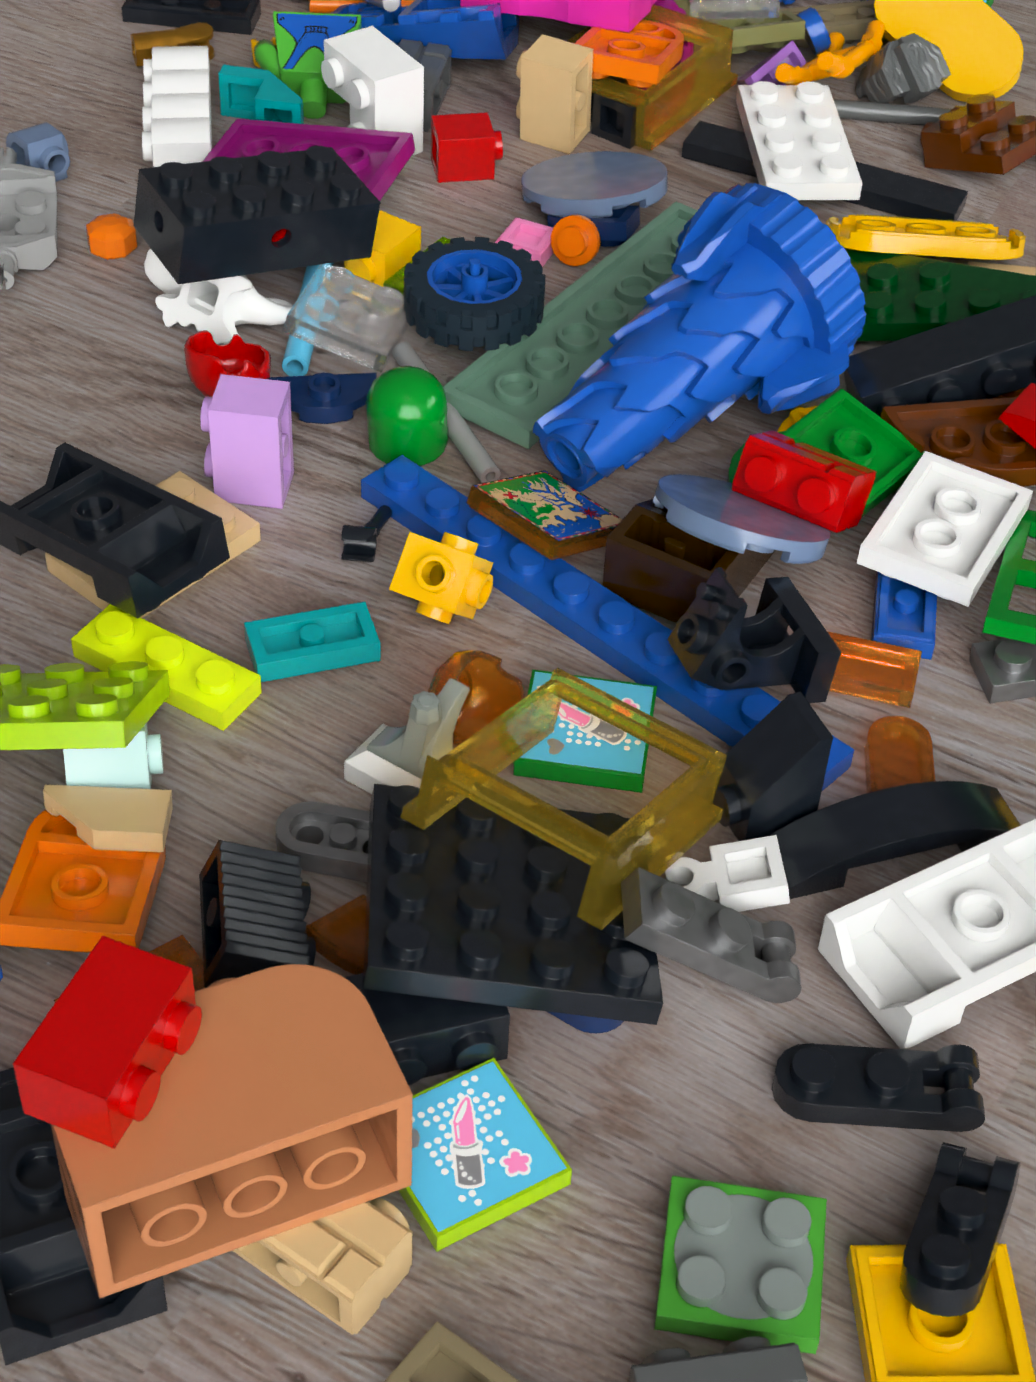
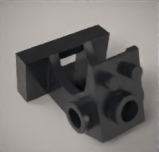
[667,567,841,703]

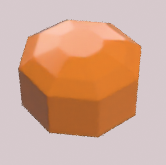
[86,213,137,260]

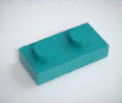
[244,602,381,682]

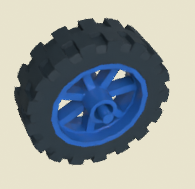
[404,237,546,351]

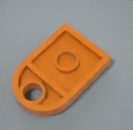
[574,20,685,88]
[0,810,166,953]

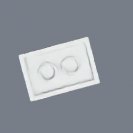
[857,451,1033,607]

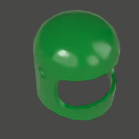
[366,366,448,467]

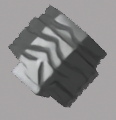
[855,33,951,104]

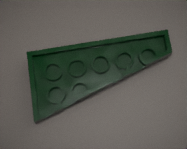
[845,248,1036,341]

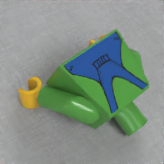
[250,11,362,119]

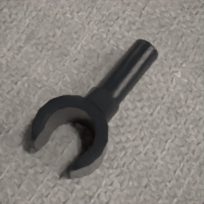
[341,505,392,562]

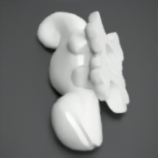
[144,248,296,345]

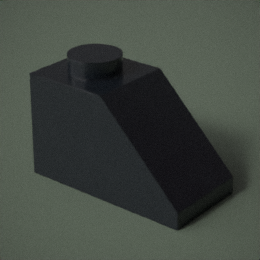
[711,691,833,841]

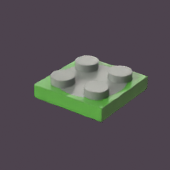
[654,1176,827,1354]

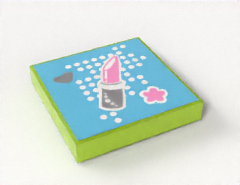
[398,1058,572,1252]

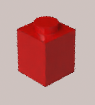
[431,112,503,183]

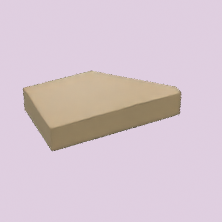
[43,785,173,852]

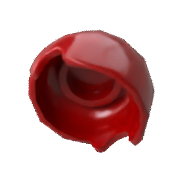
[184,330,271,397]

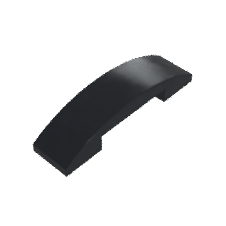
[769,781,1021,899]

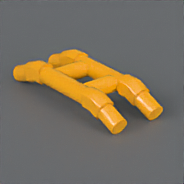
[775,20,885,85]

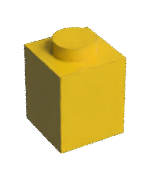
[344,210,421,298]

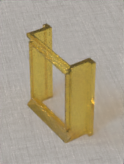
[568,4,738,151]
[401,668,727,930]

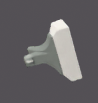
[344,678,489,798]

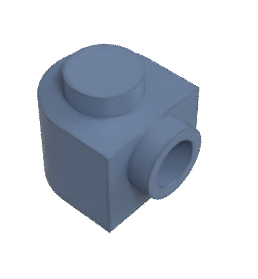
[6,122,70,182]

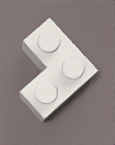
[321,26,424,156]

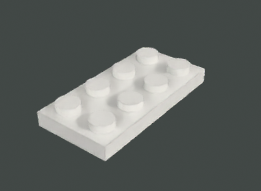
[736,81,862,200]

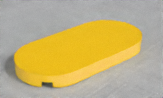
[874,0,1023,102]
[826,215,1026,260]

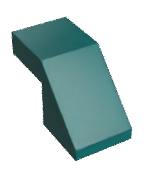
[218,65,304,124]

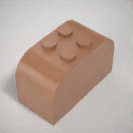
[51,964,413,1299]

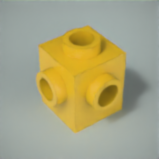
[389,532,493,624]

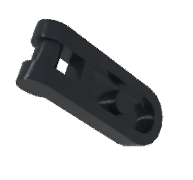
[771,1043,985,1132]
[900,1142,1020,1317]

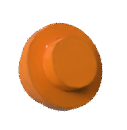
[551,214,600,266]

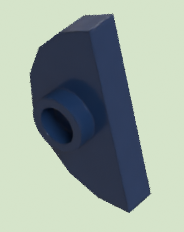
[269,372,377,424]

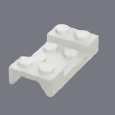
[818,819,1036,1050]

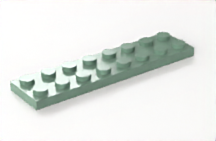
[443,202,698,449]

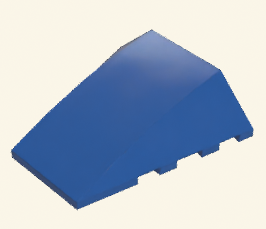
[330,0,519,59]

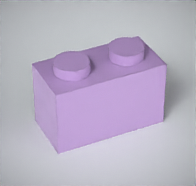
[200,374,294,509]

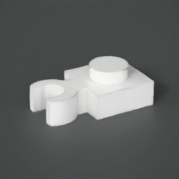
[664,835,790,912]

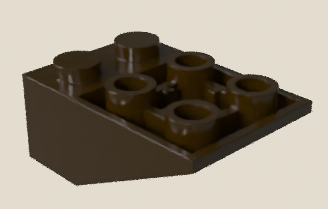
[602,499,775,623]

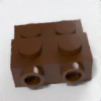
[920,95,1036,175]

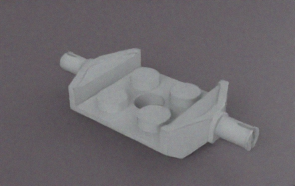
[0,147,58,290]

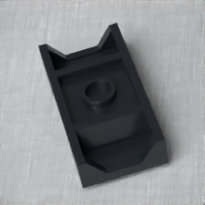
[0,442,230,619]
[0,1067,168,1365]

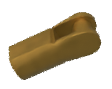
[131,23,214,67]

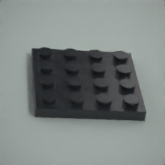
[363,784,663,1025]

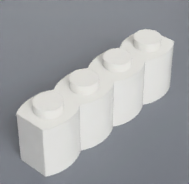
[142,46,212,167]

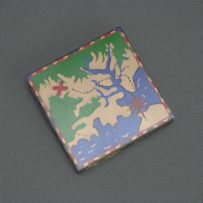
[466,470,622,560]

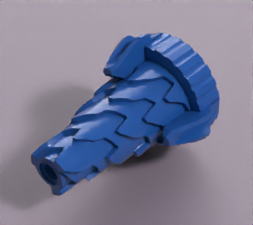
[533,183,866,492]

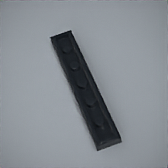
[682,121,968,221]

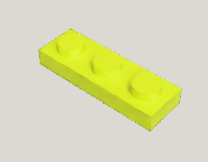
[71,604,262,731]

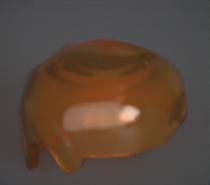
[428,649,524,752]

